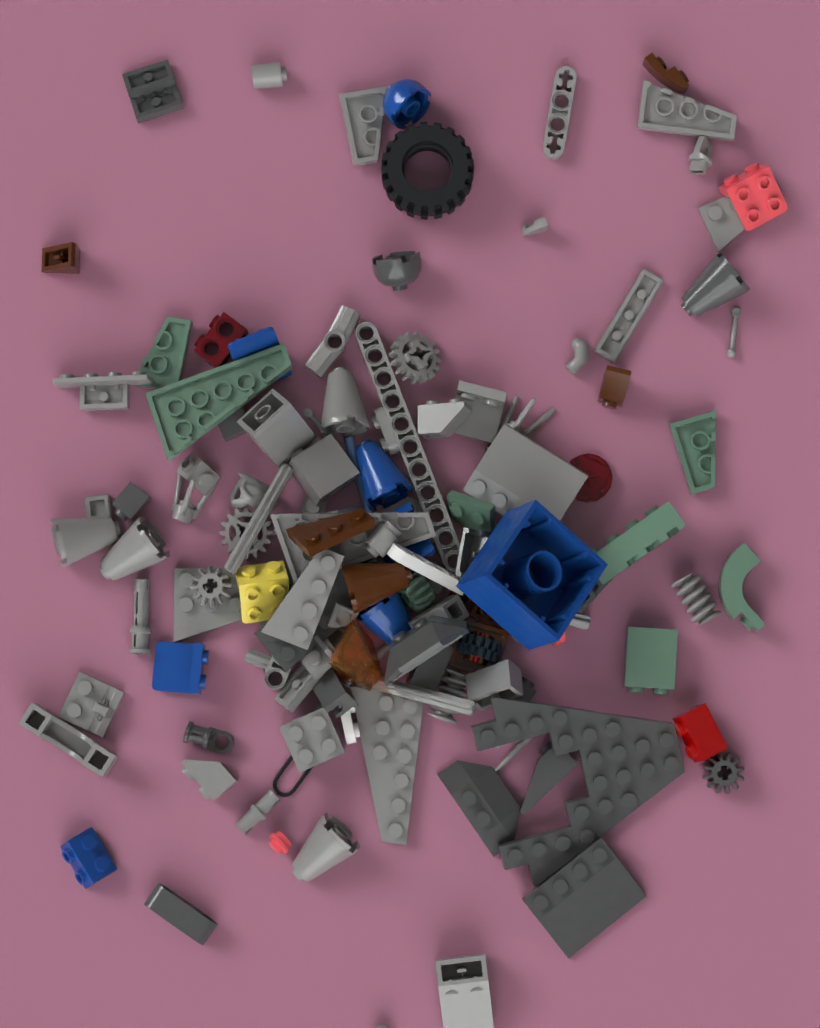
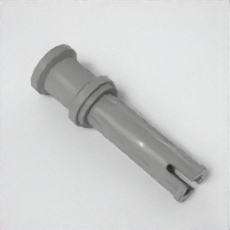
[129,579,152,655]

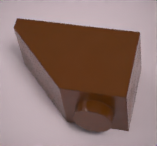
[598,365,632,409]

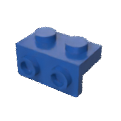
[60,827,117,889]

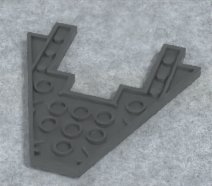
[471,696,685,886]

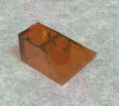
[329,620,381,691]

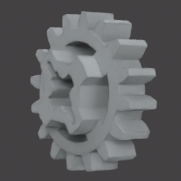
[388,331,442,384]
[219,506,273,560]

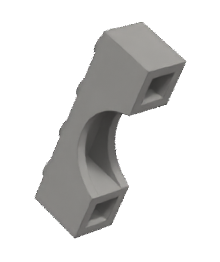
[18,702,119,777]

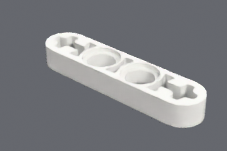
[387,543,464,596]

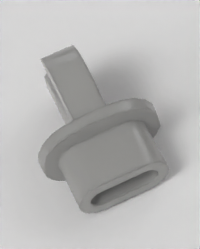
[688,136,713,175]

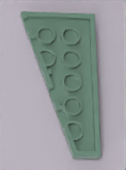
[145,343,293,461]

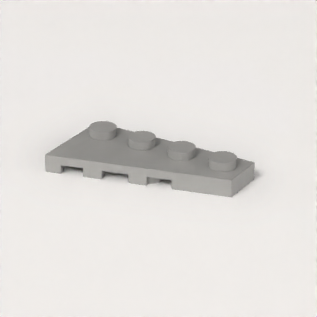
[637,80,737,142]

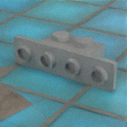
[53,371,153,411]

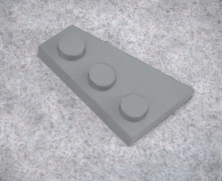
[339,86,387,166]
[698,197,744,253]

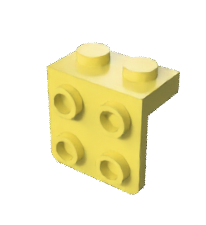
[235,560,289,624]

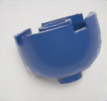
[383,79,431,129]

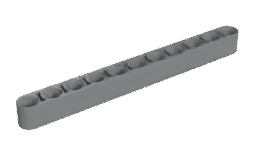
[355,322,460,574]

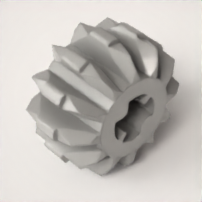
[190,565,233,608]

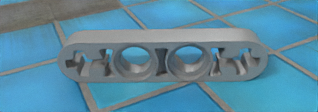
[542,66,577,160]

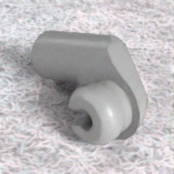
[565,338,589,375]

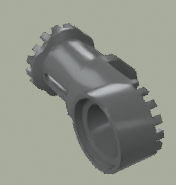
[183,721,234,753]

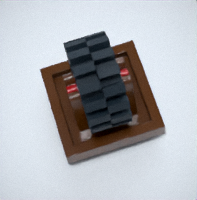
[448,619,509,673]

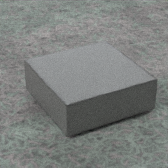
[84,494,113,519]

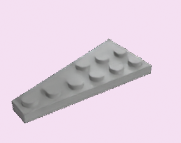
[270,512,436,584]
[173,568,294,642]
[351,687,424,845]

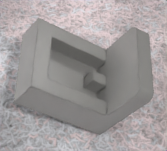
[176,453,220,496]

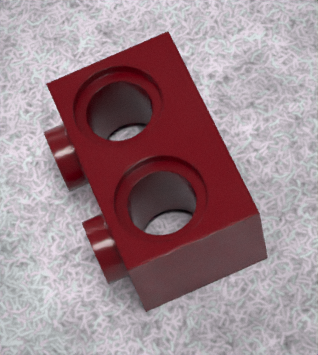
[194,312,249,368]

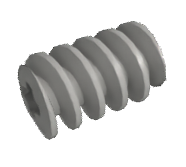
[671,572,721,627]
[426,668,467,724]

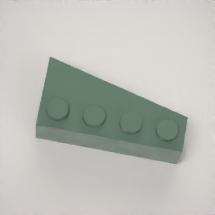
[592,501,686,587]

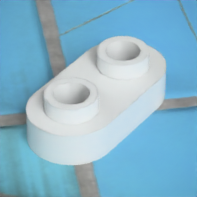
[339,705,361,745]

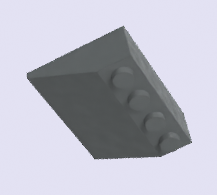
[522,837,646,959]

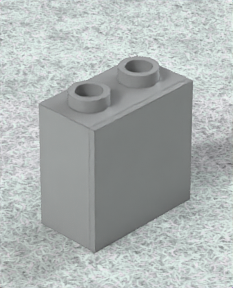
[288,434,360,506]

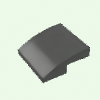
[122,60,184,123]

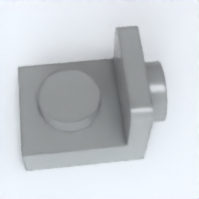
[300,635,339,680]

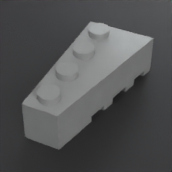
[261,548,345,650]

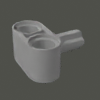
[245,648,294,691]

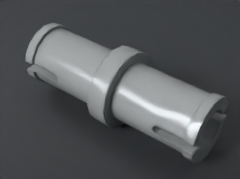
[235,790,281,836]

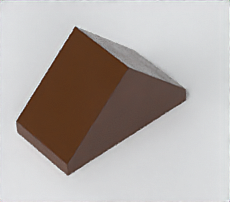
[41,242,80,274]

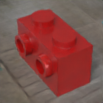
[672,703,728,763]

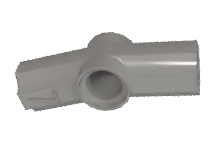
[304,305,361,378]

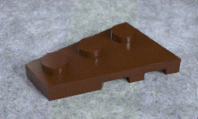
[286,508,376,557]

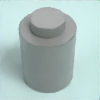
[251,62,287,89]

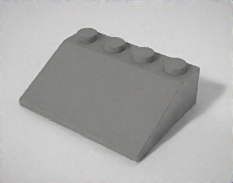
[463,424,589,521]

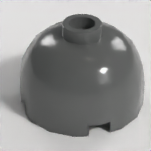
[372,251,421,291]

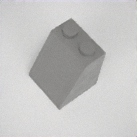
[237,389,316,469]

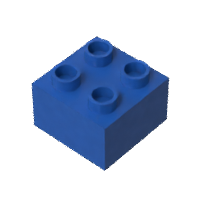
[456,499,608,650]

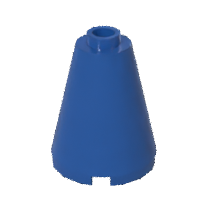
[355,440,413,511]
[356,592,411,646]

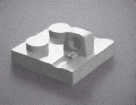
[58,672,125,738]

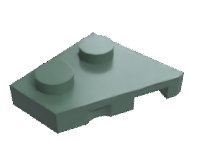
[447,490,495,533]

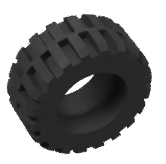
[381,122,474,220]

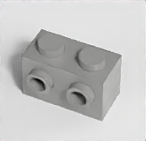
[466,659,523,711]

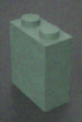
[623,627,678,695]

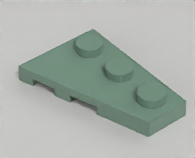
[133,317,193,389]
[669,410,717,495]

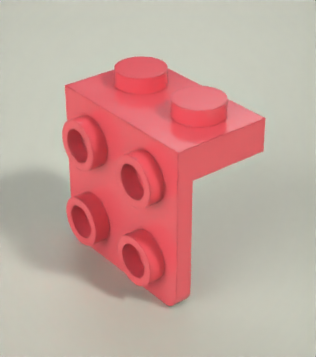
[718,163,788,231]

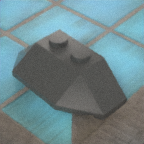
[384,615,470,686]
[437,760,521,857]

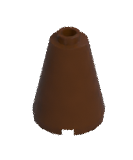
[341,562,413,613]

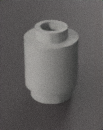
[365,521,402,558]

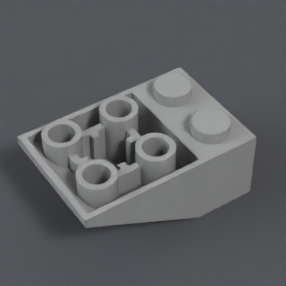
[435,953,494,1028]

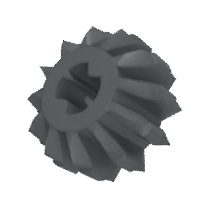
[702,752,745,794]

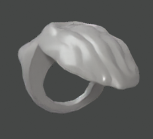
[230,473,279,511]

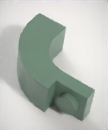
[718,543,765,632]

